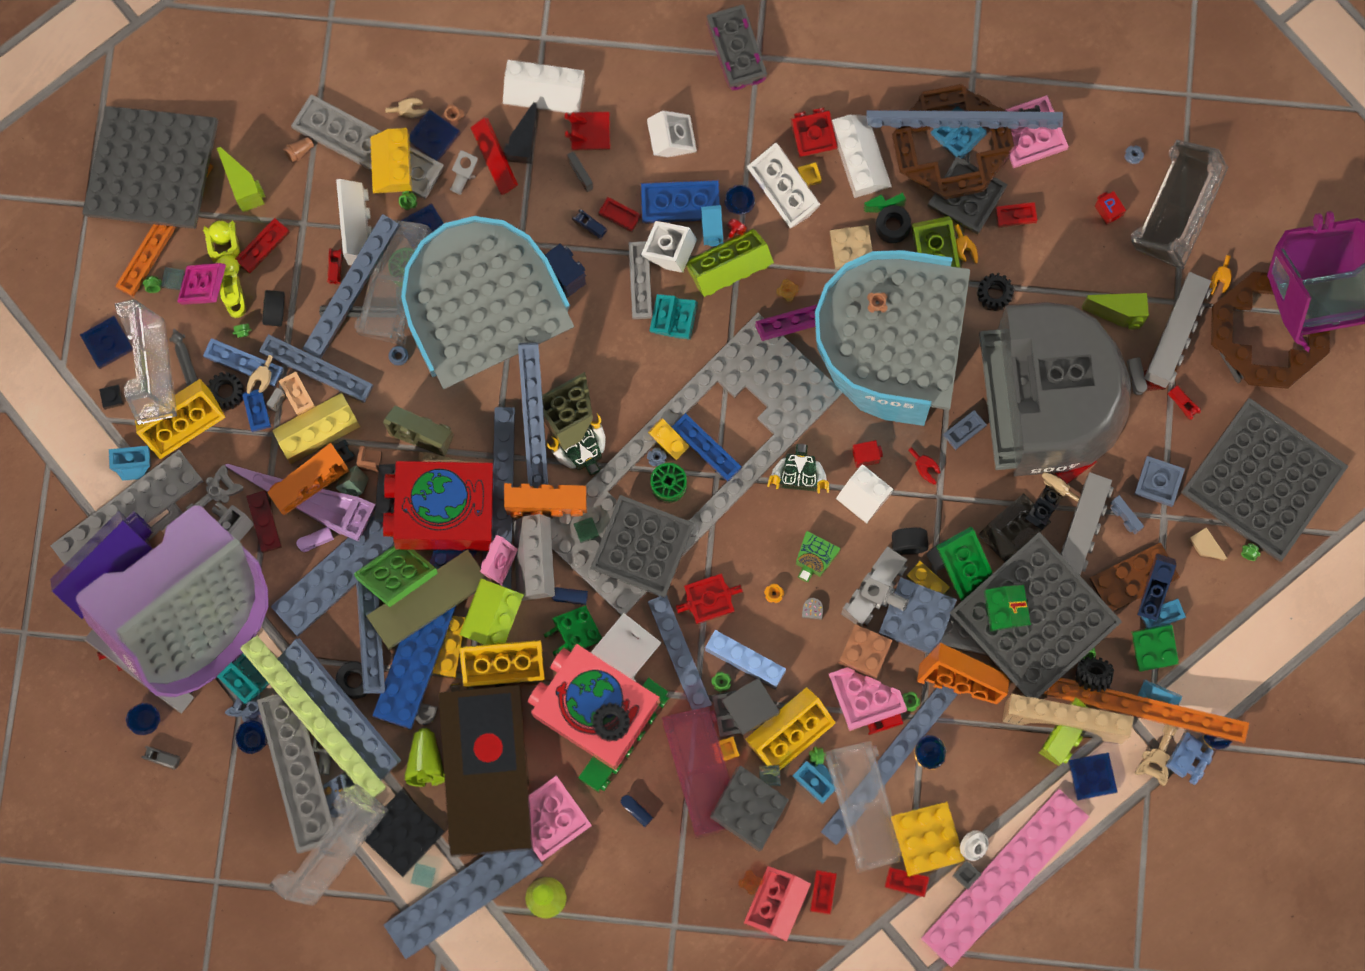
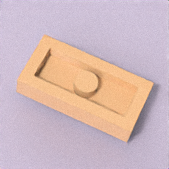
[279,372,315,416]

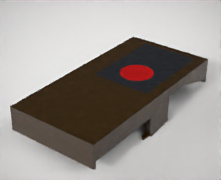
[438,683,534,858]

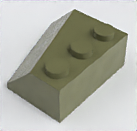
[542,372,593,450]
[383,405,454,456]

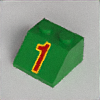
[984,585,1031,632]

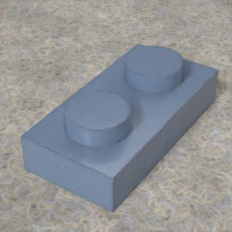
[943,410,987,451]
[1110,495,1144,535]

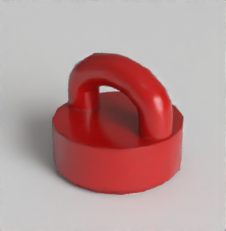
[727,218,747,239]

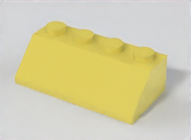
[272,393,360,464]

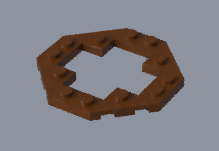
[892,84,1014,200]
[1211,271,1330,389]

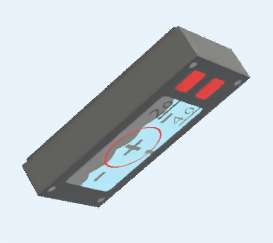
[567,151,593,192]

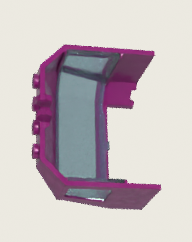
[1267,211,1365,352]

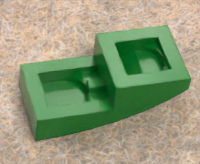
[863,193,906,213]

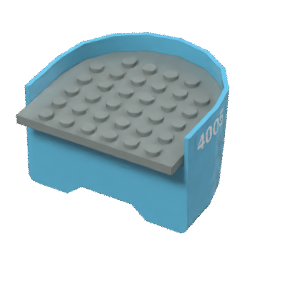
[401,216,574,390]
[815,250,970,426]

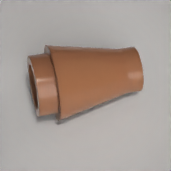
[284,137,314,163]

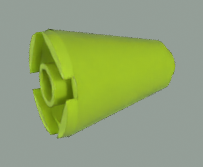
[404,728,445,787]
[525,877,566,918]

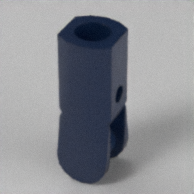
[572,209,607,239]
[552,587,588,605]
[621,795,654,827]

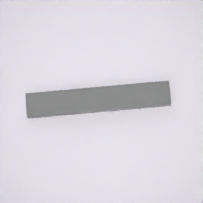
[84,629,194,714]

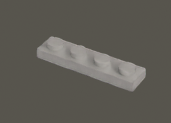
[629,241,652,320]

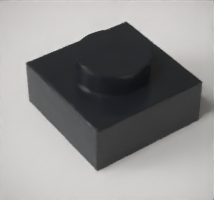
[99,385,124,409]

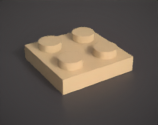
[830,225,872,270]

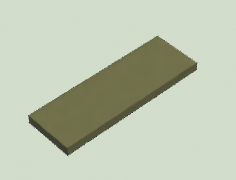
[367,549,489,649]

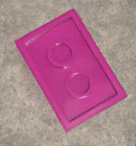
[177,263,226,305]

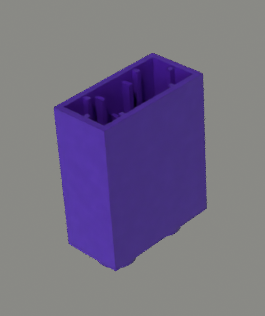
[50,511,153,619]

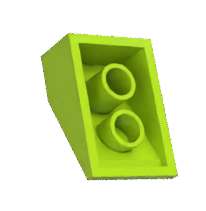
[217,147,266,212]
[911,216,960,268]
[1082,293,1149,330]

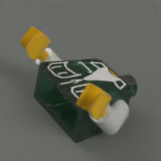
[546,413,606,476]
[767,444,829,493]

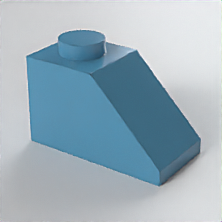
[701,205,723,246]

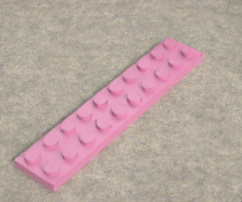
[921,789,1089,967]

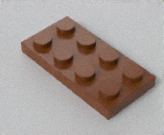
[1090,542,1180,612]

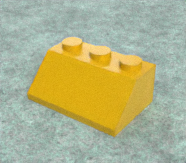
[370,128,412,193]

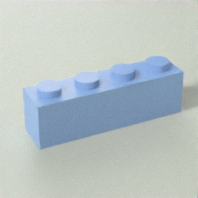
[705,630,786,689]

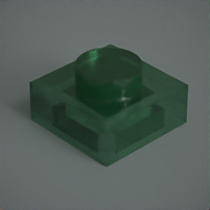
[574,517,599,543]

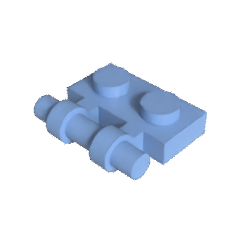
[1166,732,1214,785]

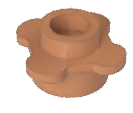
[441,104,464,126]
[867,293,888,313]

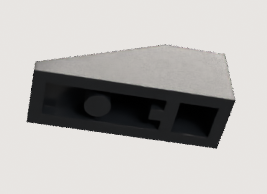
[504,102,538,164]

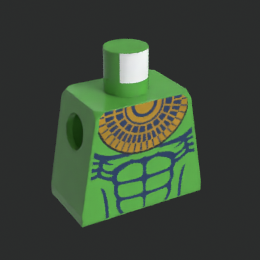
[796,531,841,583]

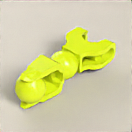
[203,220,246,318]

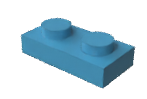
[1141,599,1186,628]

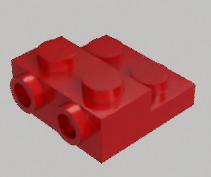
[790,107,837,157]

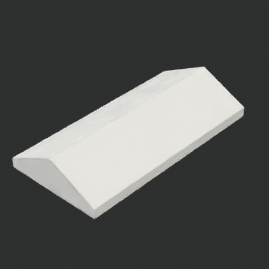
[747,143,821,228]

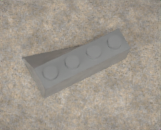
[841,546,908,627]

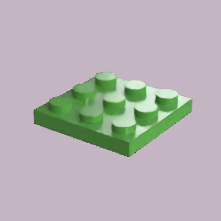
[354,546,438,607]

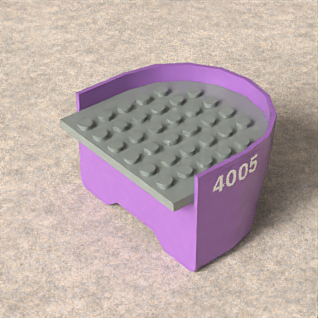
[76,506,268,697]

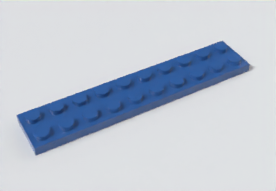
[373,550,477,729]

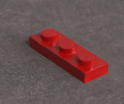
[235,218,290,274]

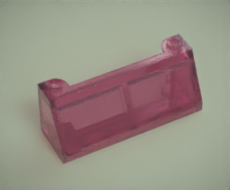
[662,707,730,839]

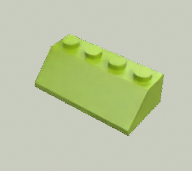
[686,229,774,297]

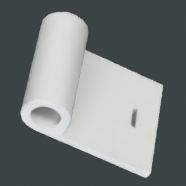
[591,613,661,682]

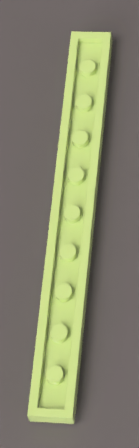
[240,635,386,802]

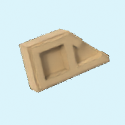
[1189,527,1227,561]

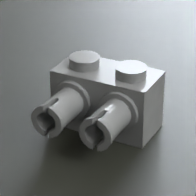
[212,502,254,542]

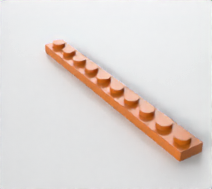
[1043,677,1249,743]

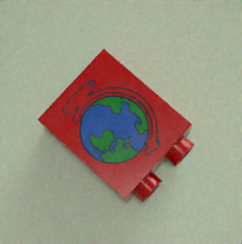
[383,461,493,551]

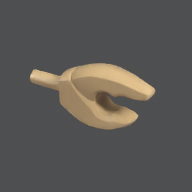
[385,98,429,118]
[247,355,273,394]
[1042,472,1080,502]

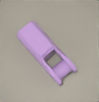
[297,527,334,552]

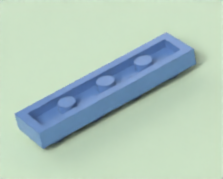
[203,338,284,387]

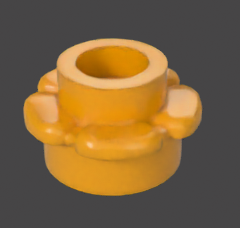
[764,584,784,603]

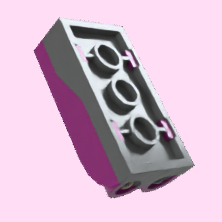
[707,4,767,91]

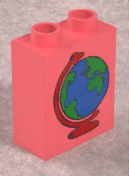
[528,644,660,771]

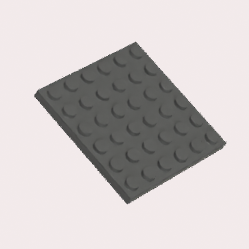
[82,106,218,229]
[1181,398,1348,562]
[950,532,1122,699]

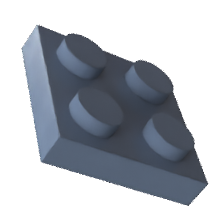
[1134,456,1185,507]

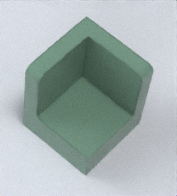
[336,465,369,496]

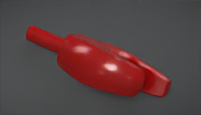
[908,447,940,485]

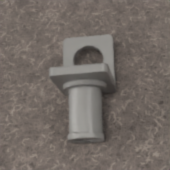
[450,150,478,195]
[861,578,909,611]
[313,737,332,775]

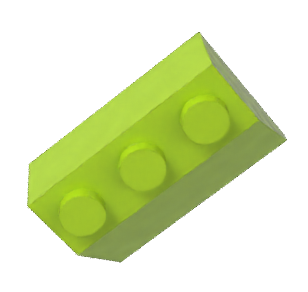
[459,578,524,645]
[1038,698,1088,766]

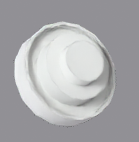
[960,830,989,861]

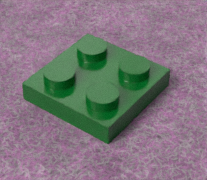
[1131,624,1179,672]

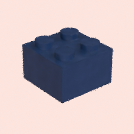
[545,243,586,298]

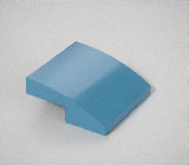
[931,106,987,159]

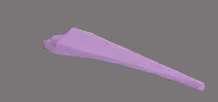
[225,464,376,542]

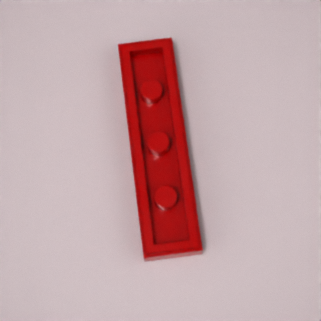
[470,118,518,195]

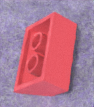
[744,866,811,941]

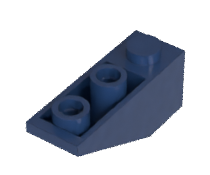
[1137,553,1176,621]

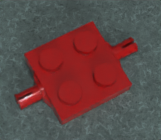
[675,573,743,625]

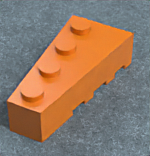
[267,443,350,516]
[504,483,587,518]
[917,643,1009,704]

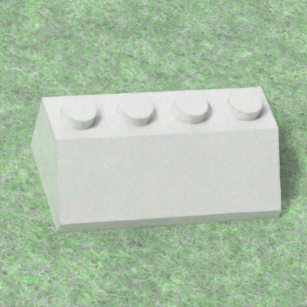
[503,60,585,113]
[832,115,891,198]
[336,179,372,265]

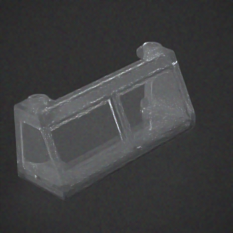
[355,220,432,346]
[115,299,177,425]
[824,741,904,874]
[269,784,388,906]

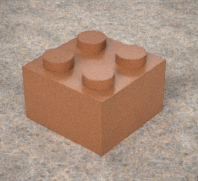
[839,624,893,680]

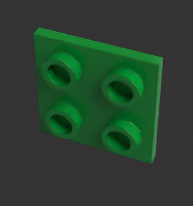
[544,605,602,656]

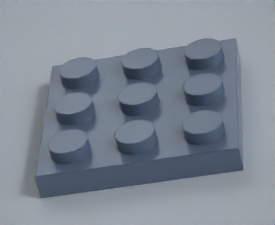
[878,577,957,654]

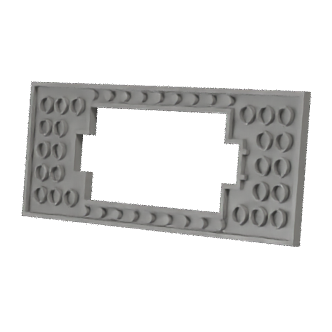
[550,313,843,615]

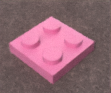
[480,535,518,586]

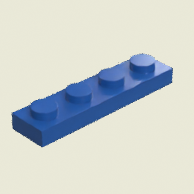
[672,413,742,482]

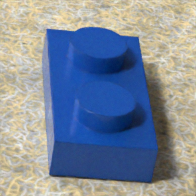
[242,389,271,432]

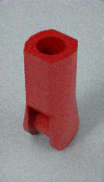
[327,248,343,284]
[1168,385,1201,420]
[867,714,903,735]

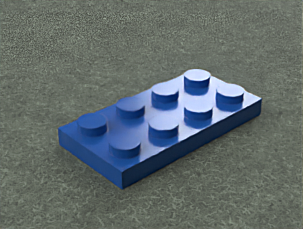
[641,180,720,223]

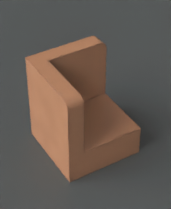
[356,446,382,472]

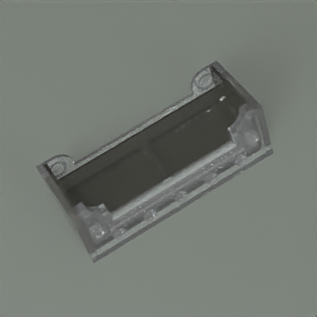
[1131,140,1228,269]

